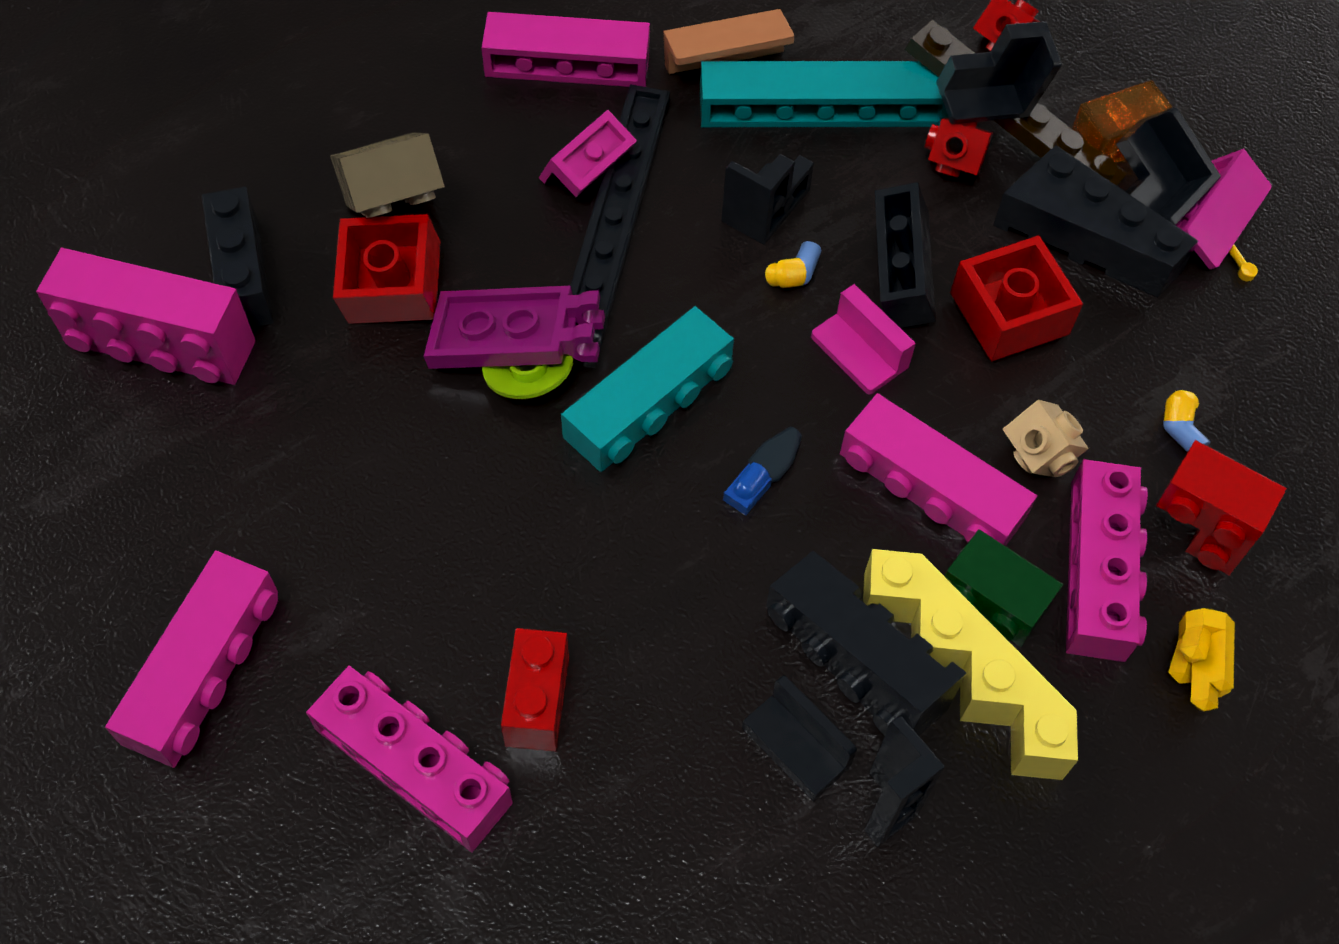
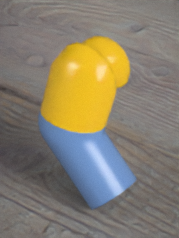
[765,241,822,288]
[1163,390,1210,452]

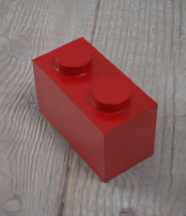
[501,628,569,752]

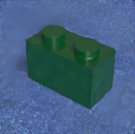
[945,529,1063,647]

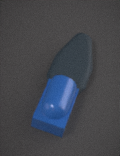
[723,427,802,516]

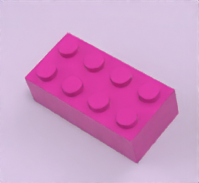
[36,247,256,385]

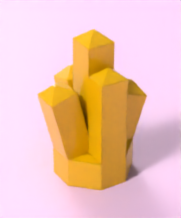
[1168,608,1235,712]

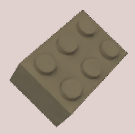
[330,132,445,218]

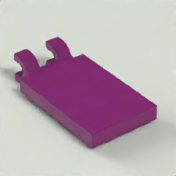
[424,285,605,369]

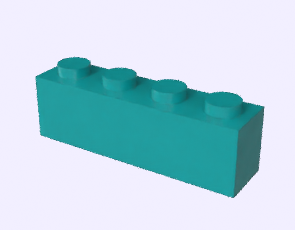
[561,306,734,472]

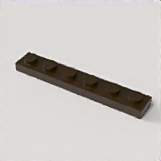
[905,19,1127,186]

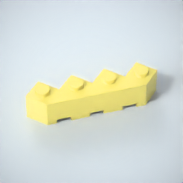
[863,549,1078,780]

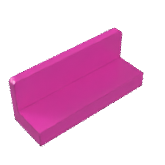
[1176,149,1271,269]

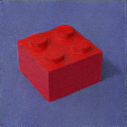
[333,214,441,324]
[950,235,1083,362]

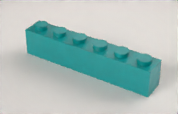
[700,61,948,127]

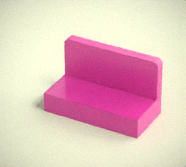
[539,110,637,197]
[811,284,916,395]

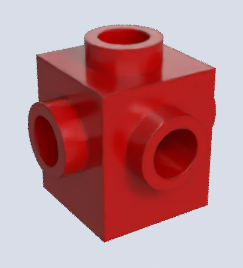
[973,0,1040,51]
[924,118,993,177]

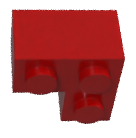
[1156,440,1287,575]

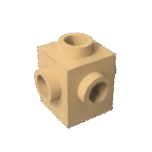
[1003,400,1089,477]

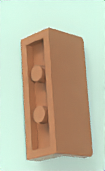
[664,9,794,74]

